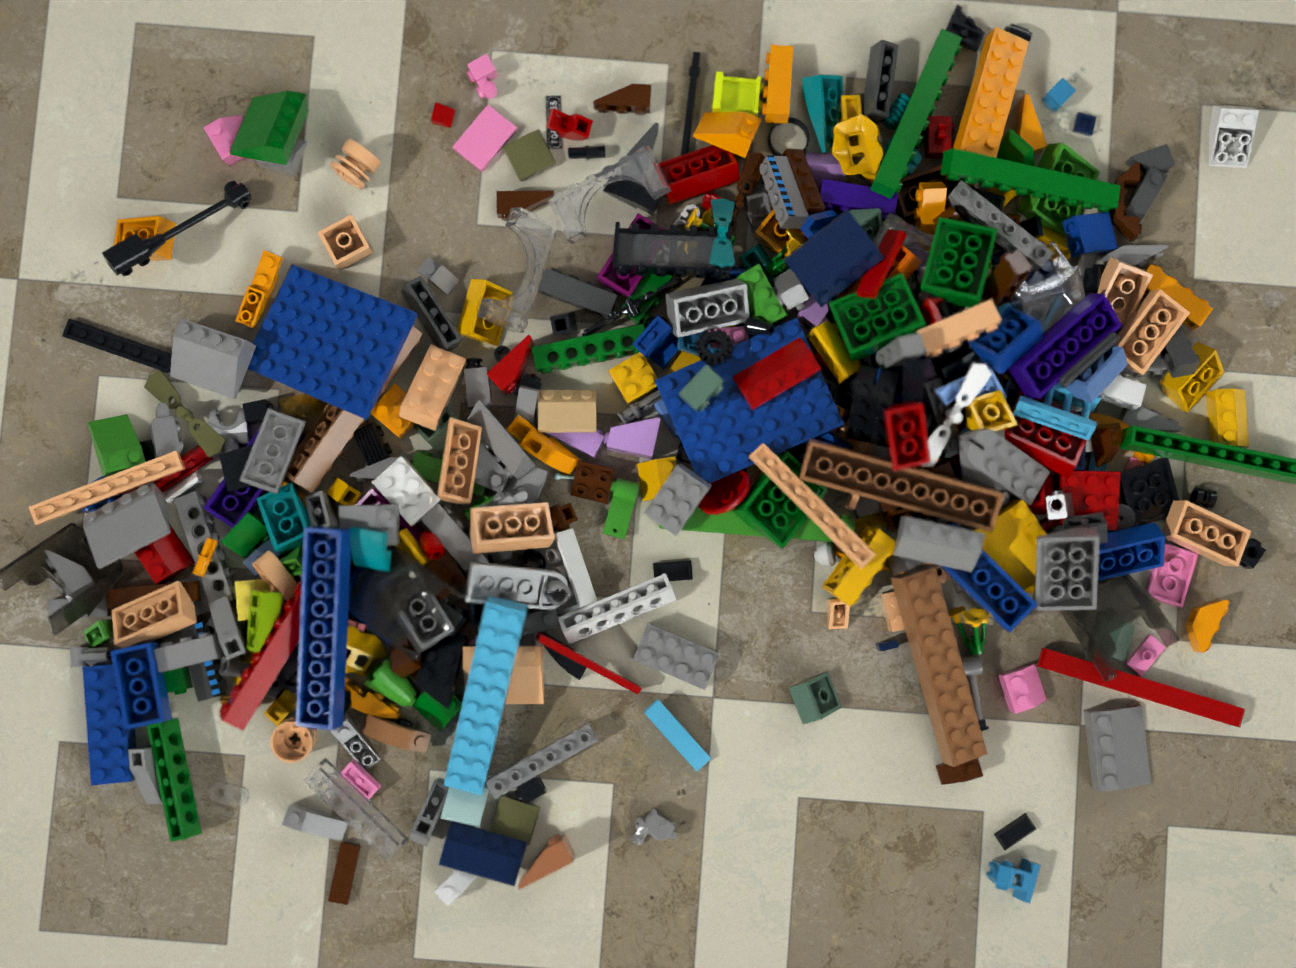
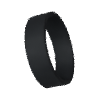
[767,117,810,156]

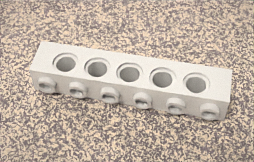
[558,573,676,644]

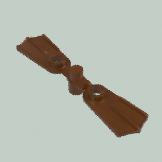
[731,152,765,235]

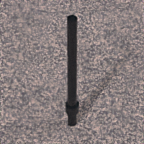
[681,52,701,155]

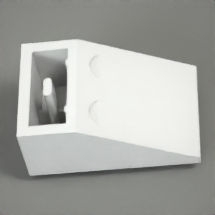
[1209,105,1259,168]

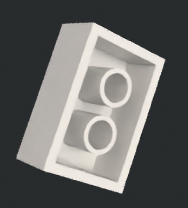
[372,456,442,526]

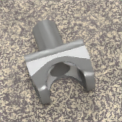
[208,408,252,453]

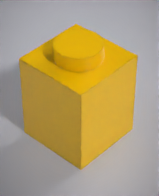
[327,477,362,505]

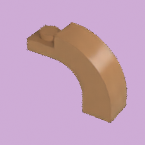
[360,714,432,753]

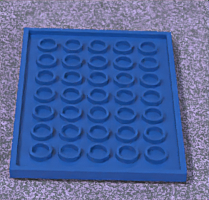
[248,264,418,420]
[654,318,844,484]

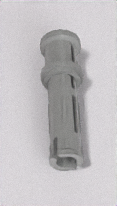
[616,389,662,425]

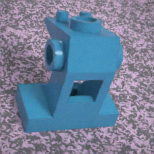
[986,858,1041,903]

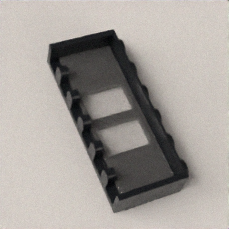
[612,222,732,279]

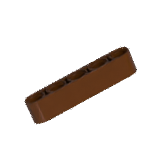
[106,581,201,609]

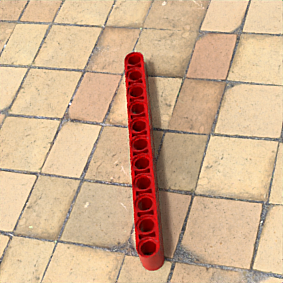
[1037,648,1245,728]

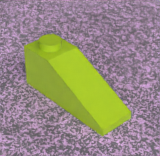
[246,590,283,652]

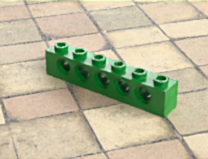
[531,324,645,374]
[147,718,202,842]

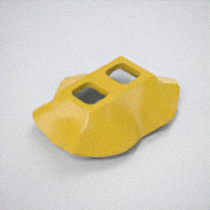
[832,115,884,175]
[346,626,386,676]

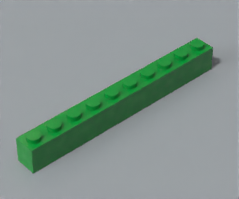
[870,29,962,199]
[940,148,1121,213]
[1120,425,1296,484]

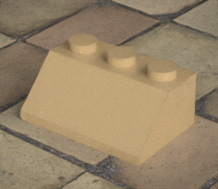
[538,389,597,433]

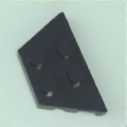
[415,634,467,709]

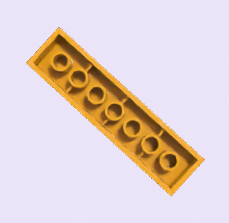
[953,27,1029,158]

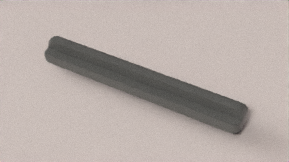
[1059,332,1120,387]

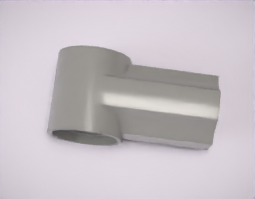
[70,647,112,667]

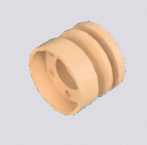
[329,139,381,190]
[270,716,318,763]

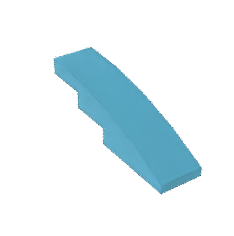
[643,699,711,771]

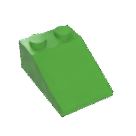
[88,414,146,478]

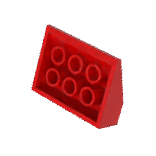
[1004,390,1090,477]

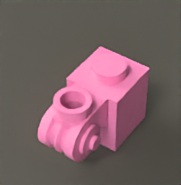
[466,54,497,99]

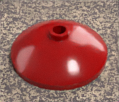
[699,470,751,515]

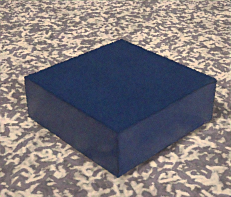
[1072,112,1096,136]
[876,639,899,652]

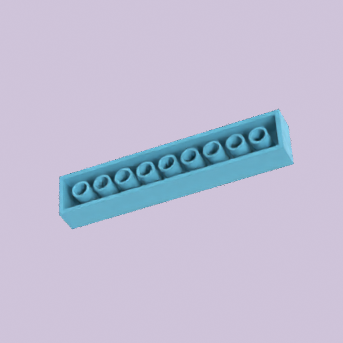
[444,596,529,795]

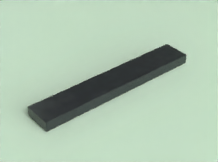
[62,319,172,374]

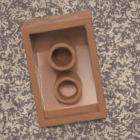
[518,833,575,890]

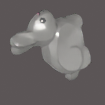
[631,807,677,846]

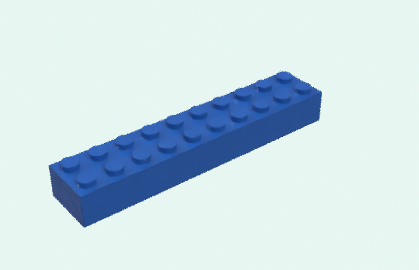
[296,526,351,730]

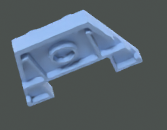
[935,367,1007,434]

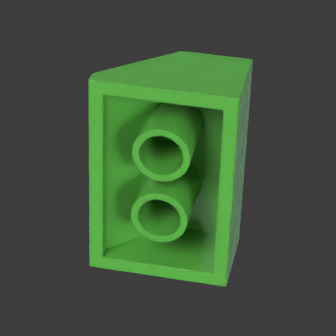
[736,264,789,336]

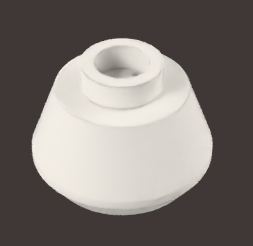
[814,542,837,567]

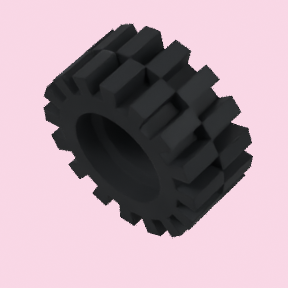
[696,328,733,367]

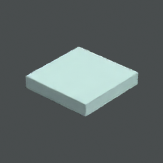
[441,787,489,828]

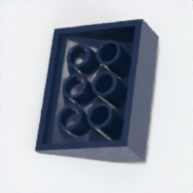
[784,209,884,307]

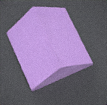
[804,152,845,189]

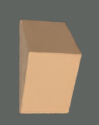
[827,599,850,629]

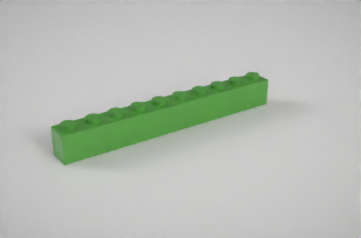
[659,508,855,542]

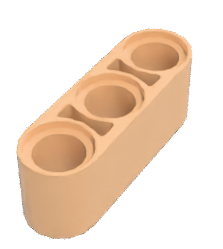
[252,550,298,604]

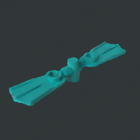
[709,198,735,268]

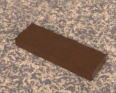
[328,841,361,905]

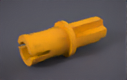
[192,538,218,577]

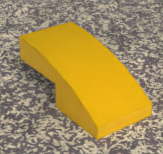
[264,690,297,727]

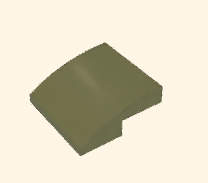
[503,130,556,181]
[490,795,541,845]

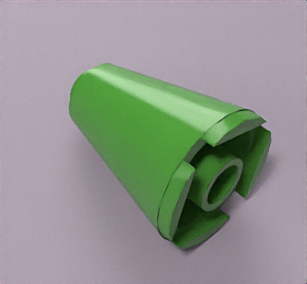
[363,654,417,707]

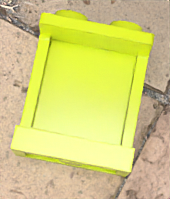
[712,71,764,117]

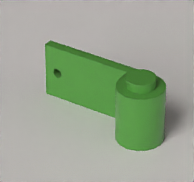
[602,478,640,540]

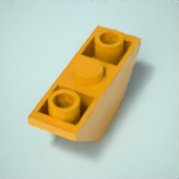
[1185,600,1230,653]

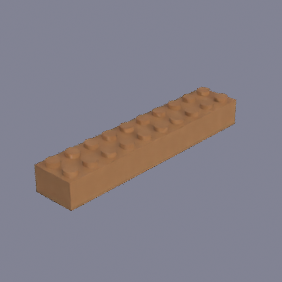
[286,327,423,493]
[799,438,1005,532]
[891,566,987,767]

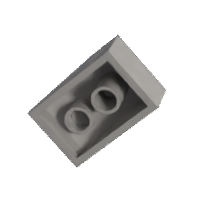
[339,504,400,545]

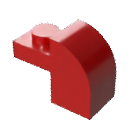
[546,108,593,141]

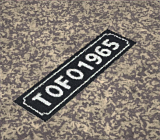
[546,95,562,149]

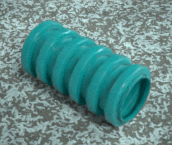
[881,93,910,129]

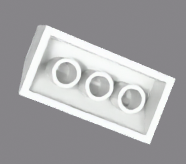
[535,528,597,615]

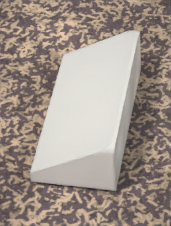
[165,471,204,504]

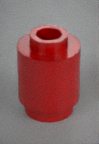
[419,531,445,560]

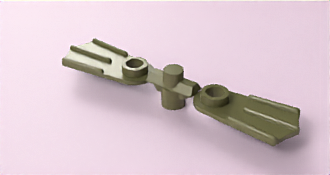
[144,370,226,457]

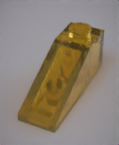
[279,394,328,419]

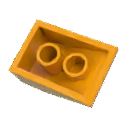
[693,112,762,158]
[114,216,176,261]

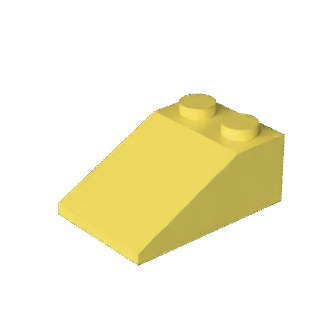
[235,576,294,621]

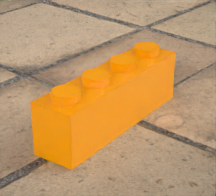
[762,45,793,124]
[911,182,947,255]
[1144,264,1213,330]

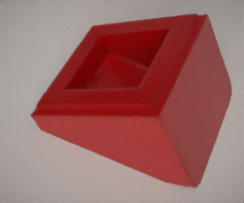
[431,102,455,128]

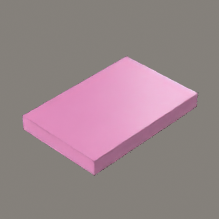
[452,105,518,172]
[1144,542,1198,608]

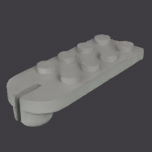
[960,428,1050,505]
[464,562,570,610]

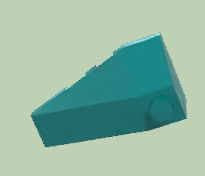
[802,75,844,153]

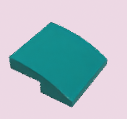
[350,527,391,571]

